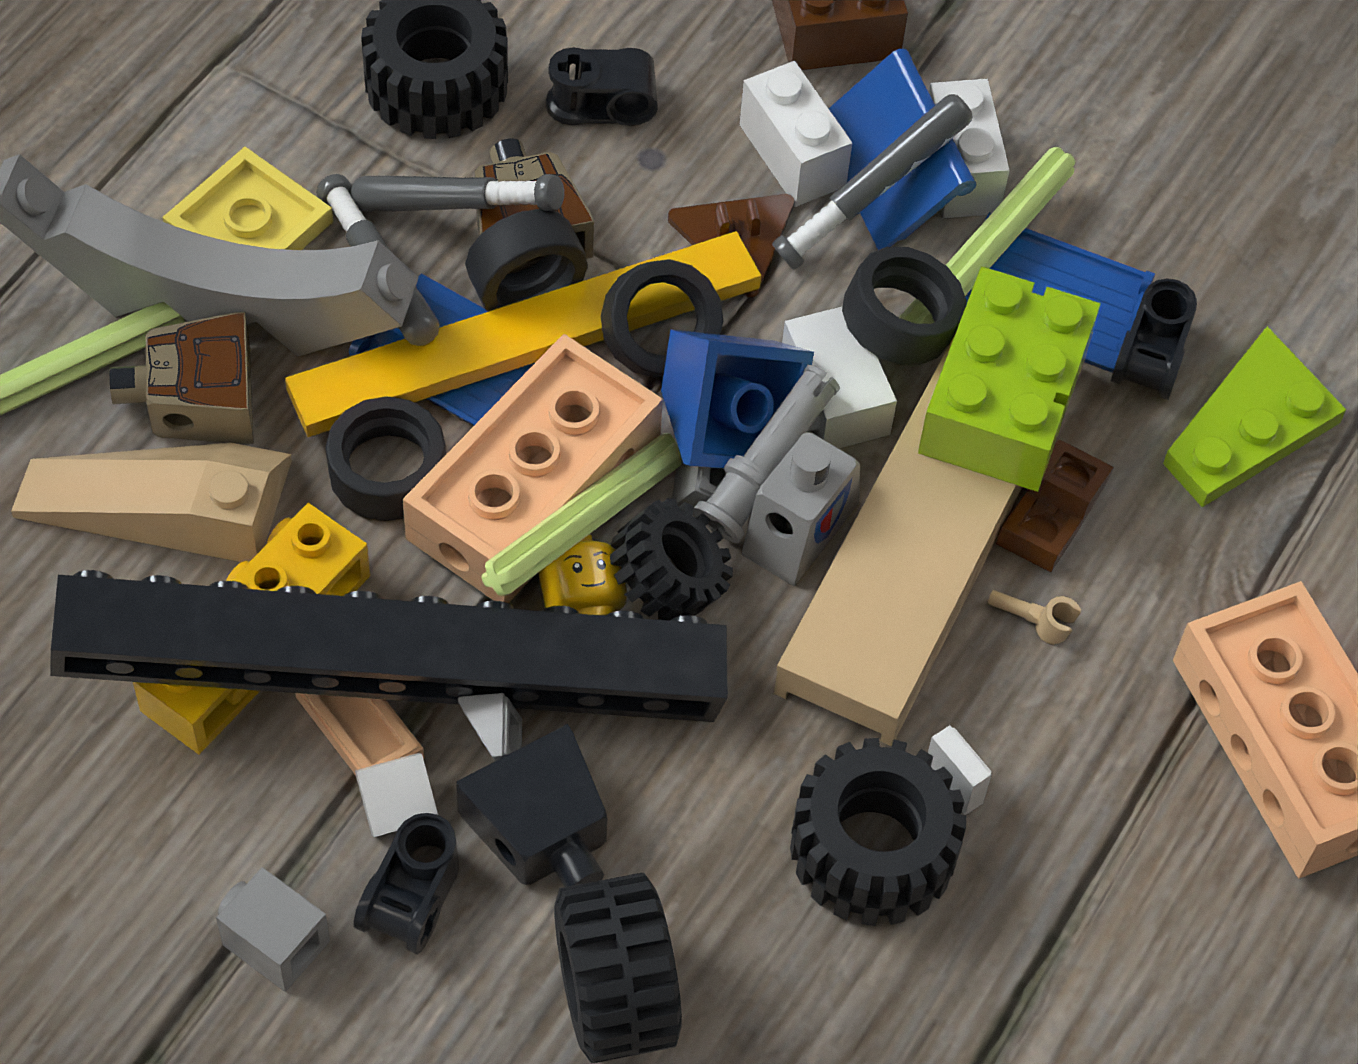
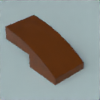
[996,439,1114,572]

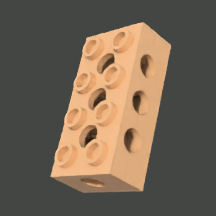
[403,334,663,603]
[1173,581,1358,879]

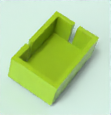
[918,266,1101,492]

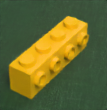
[133,503,370,755]

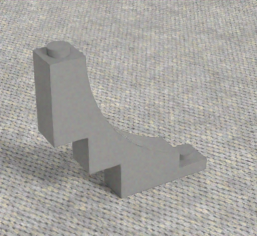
[0,154,419,357]

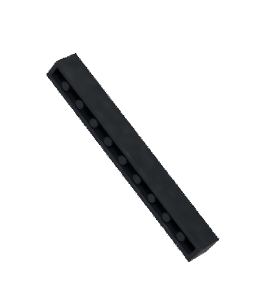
[50,570,728,722]

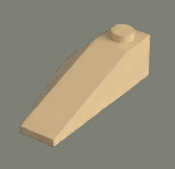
[11,443,292,562]

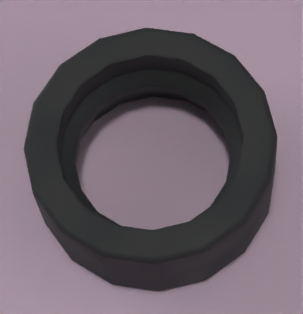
[465,209,588,312]
[842,247,967,365]
[600,259,724,378]
[326,396,446,521]

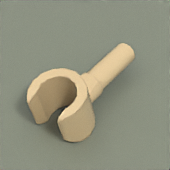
[988,590,1081,645]

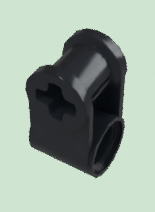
[546,47,658,126]
[1110,278,1197,400]
[353,813,459,955]

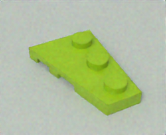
[1163,326,1346,507]

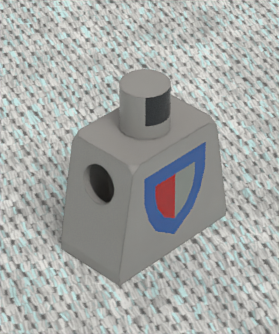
[742,432,860,586]

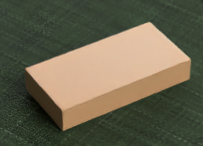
[296,693,424,775]

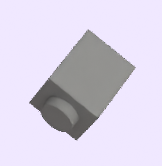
[216,867,330,992]

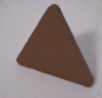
[668,194,795,297]

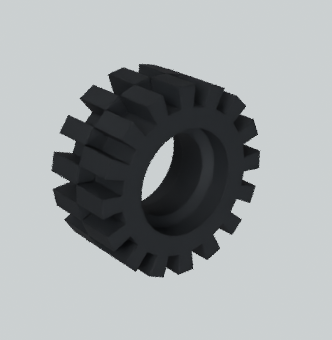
[610,498,733,621]

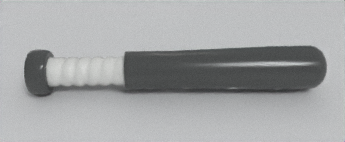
[772,94,973,270]
[316,174,440,346]
[351,174,565,212]

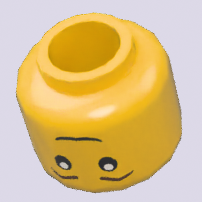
[538,534,627,616]

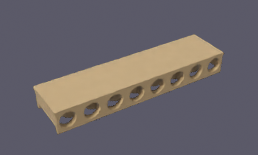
[774,332,1093,746]

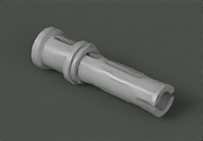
[693,365,840,543]

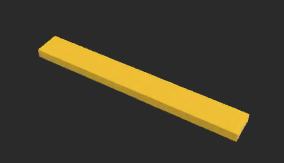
[285,231,761,438]

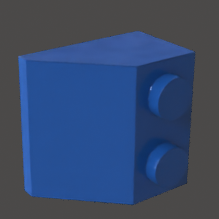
[661,330,814,468]

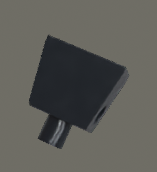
[456,724,608,887]

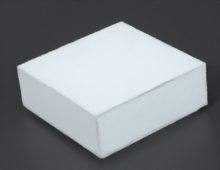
[928,725,992,815]
[355,753,438,837]

